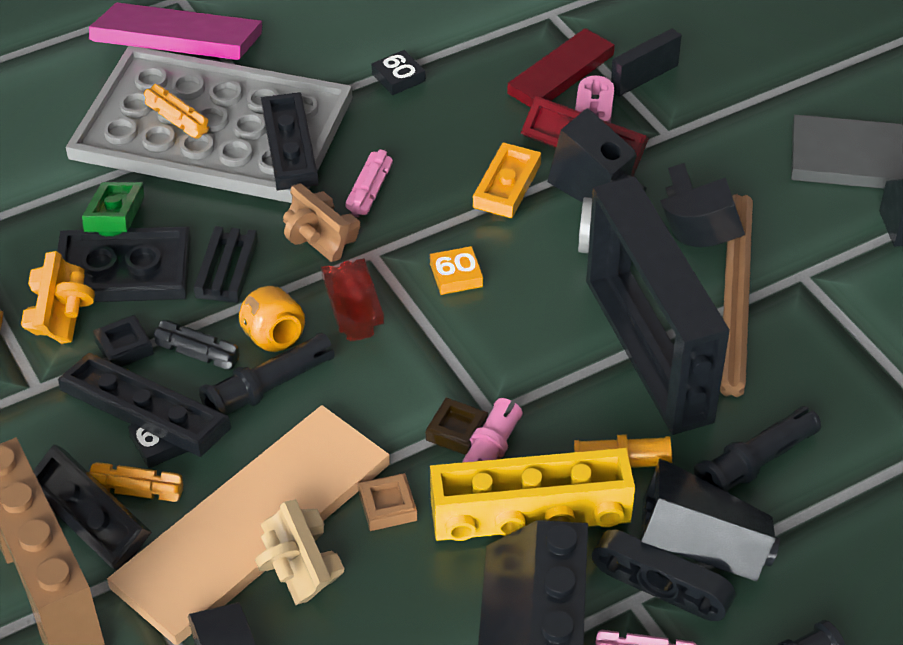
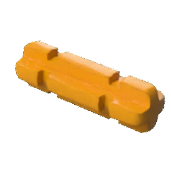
[144,84,209,138]
[89,462,183,502]

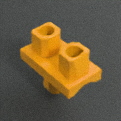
[21,251,95,344]

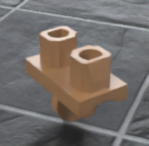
[283,184,360,262]

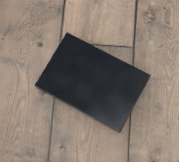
[57,226,191,302]

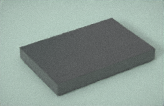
[791,114,903,189]

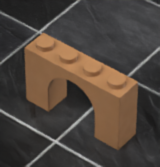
[0,437,105,645]

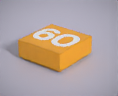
[430,246,483,295]

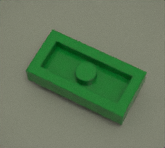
[82,182,145,236]

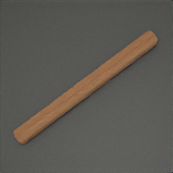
[720,194,753,397]

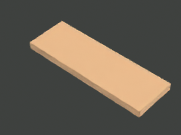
[107,405,390,645]

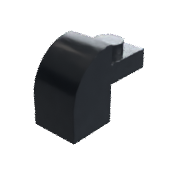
[660,163,745,247]

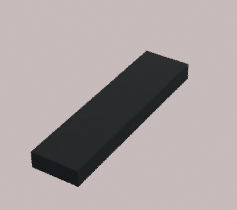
[58,353,231,457]

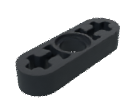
[591,530,736,621]

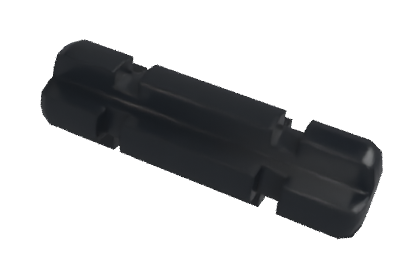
[154,320,240,370]

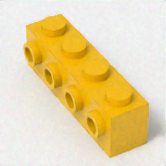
[430,448,635,541]

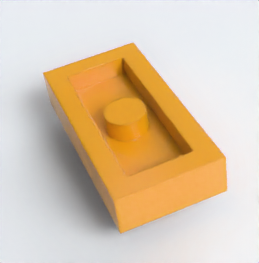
[473,142,541,218]

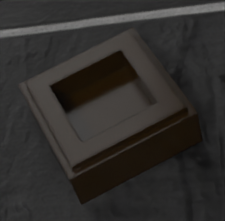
[426,397,488,455]

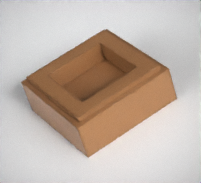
[358,473,417,531]

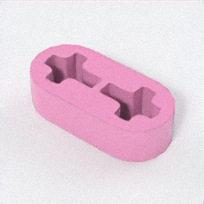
[575,76,614,123]

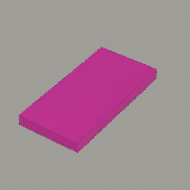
[89,2,262,60]

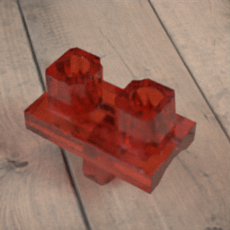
[321,258,384,341]

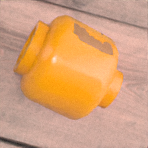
[239,286,305,352]

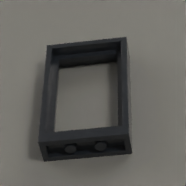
[586,176,730,435]

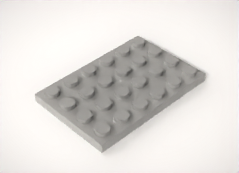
[66,46,353,203]

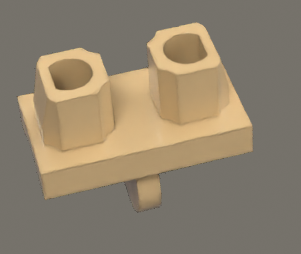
[255,499,344,605]

